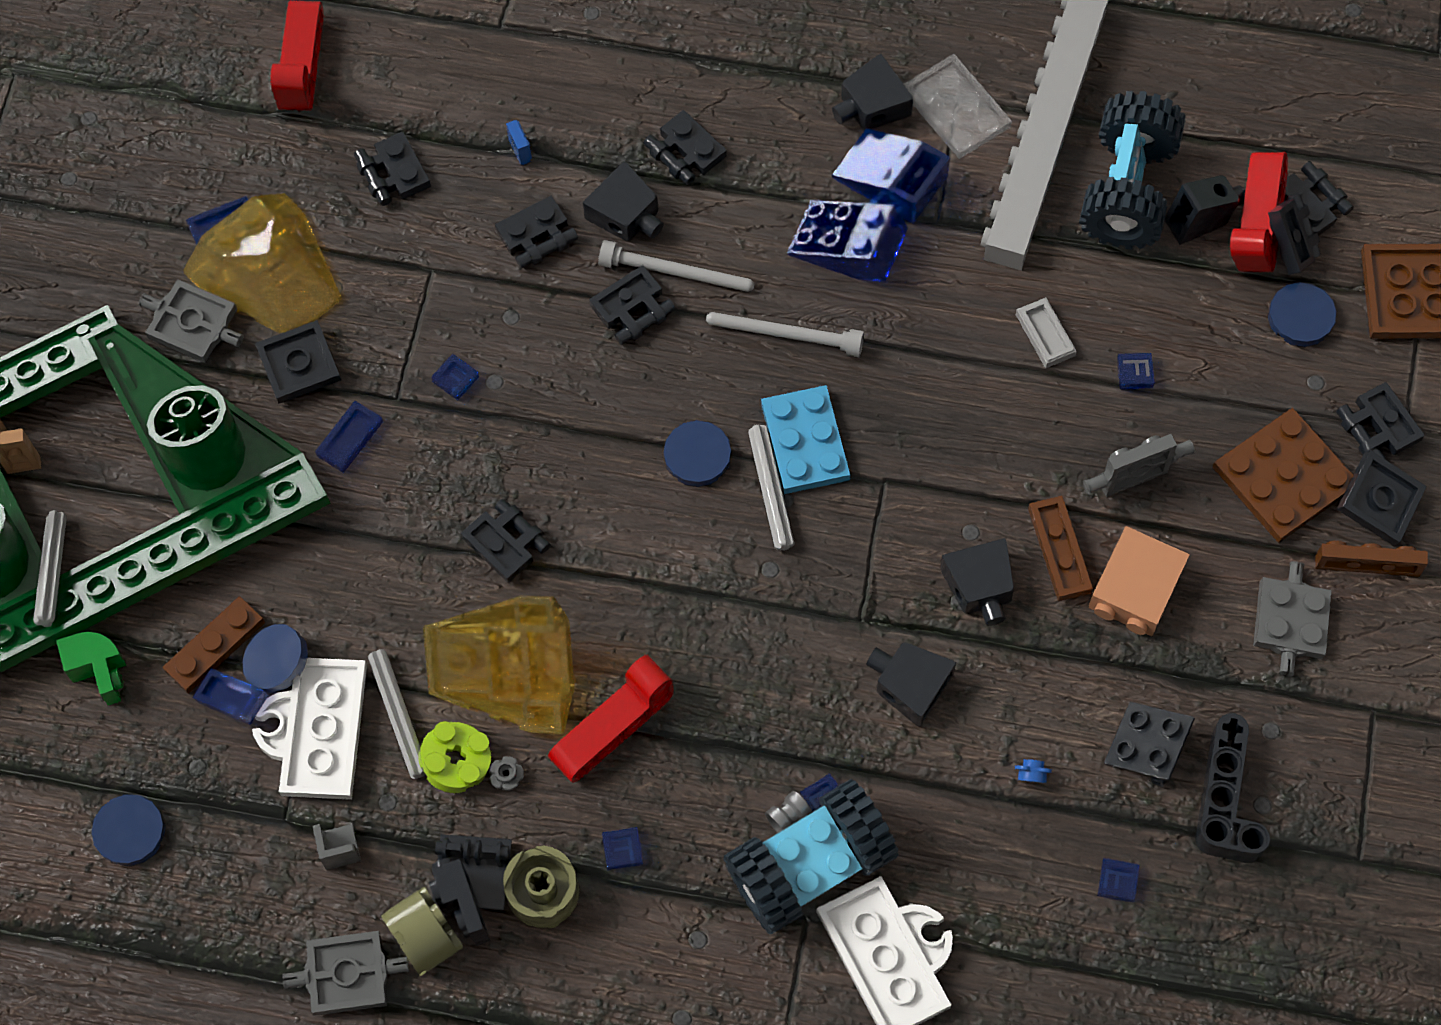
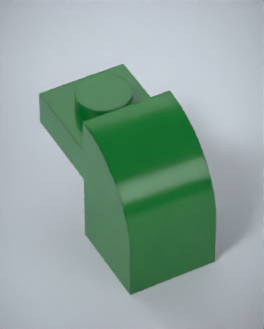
[56,632,127,705]

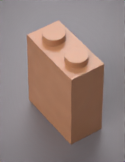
[1088,526,1190,636]

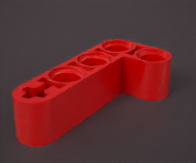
[270,1,324,111]
[1230,152,1288,272]
[548,655,674,783]

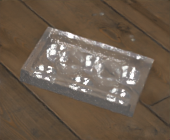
[904,54,1012,159]

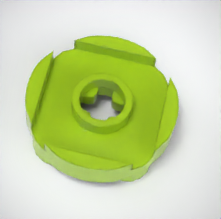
[418,721,491,793]

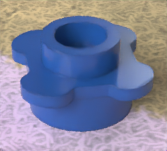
[1015,759,1052,783]

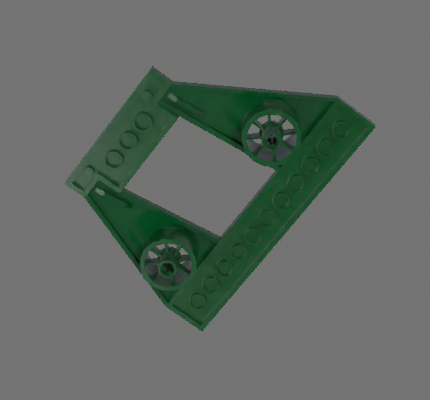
[0,305,331,673]

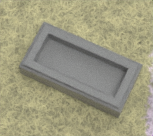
[1016,297,1076,369]

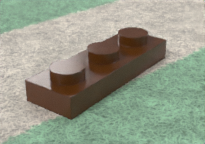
[1028,496,1093,601]
[1315,541,1428,577]
[162,596,265,694]

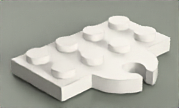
[252,658,367,799]
[817,876,952,1025]

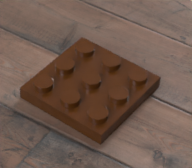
[1361,244,1441,339]
[1212,407,1353,543]

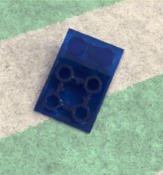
[831,128,950,224]
[787,200,908,282]

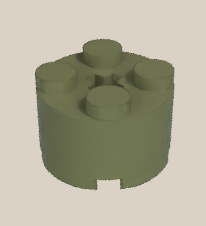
[503,846,579,928]
[381,887,463,976]

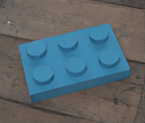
[761,385,850,494]

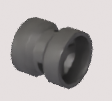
[765,791,813,833]

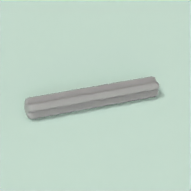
[748,425,794,551]
[33,510,67,627]
[368,649,426,779]

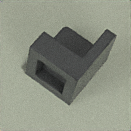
[313,824,361,870]

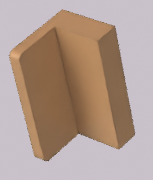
[0,419,41,474]

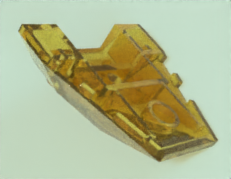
[183,193,342,334]
[423,595,574,734]

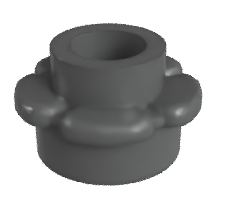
[489,756,524,791]

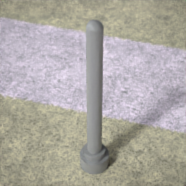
[598,240,754,292]
[706,312,864,357]

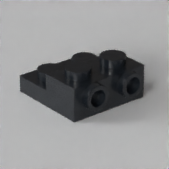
[429,858,490,946]

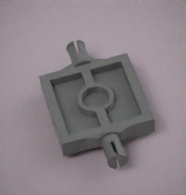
[139,279,244,363]
[1083,434,1195,497]
[1253,561,1331,677]
[283,931,409,1016]

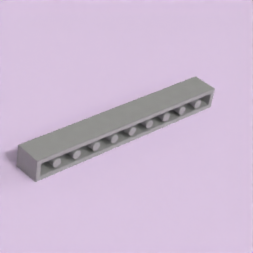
[980,0,1109,270]

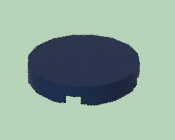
[1268,283,1336,347]
[664,420,731,487]
[243,624,308,693]
[91,794,166,867]

